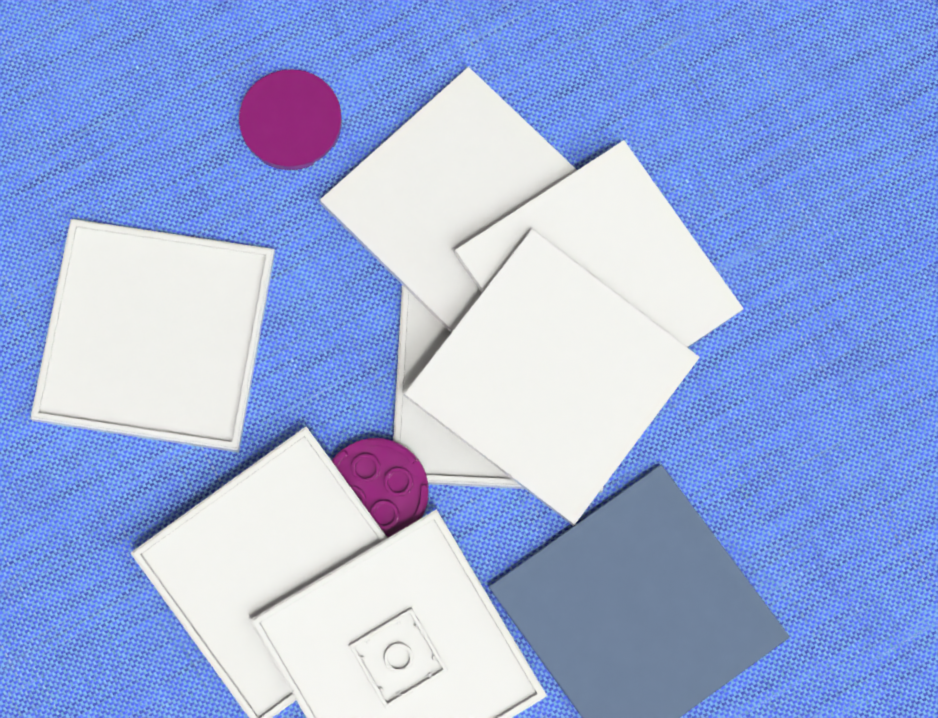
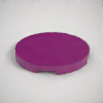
[239,69,342,170]
[332,438,429,538]

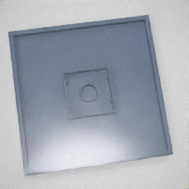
[489,464,790,718]

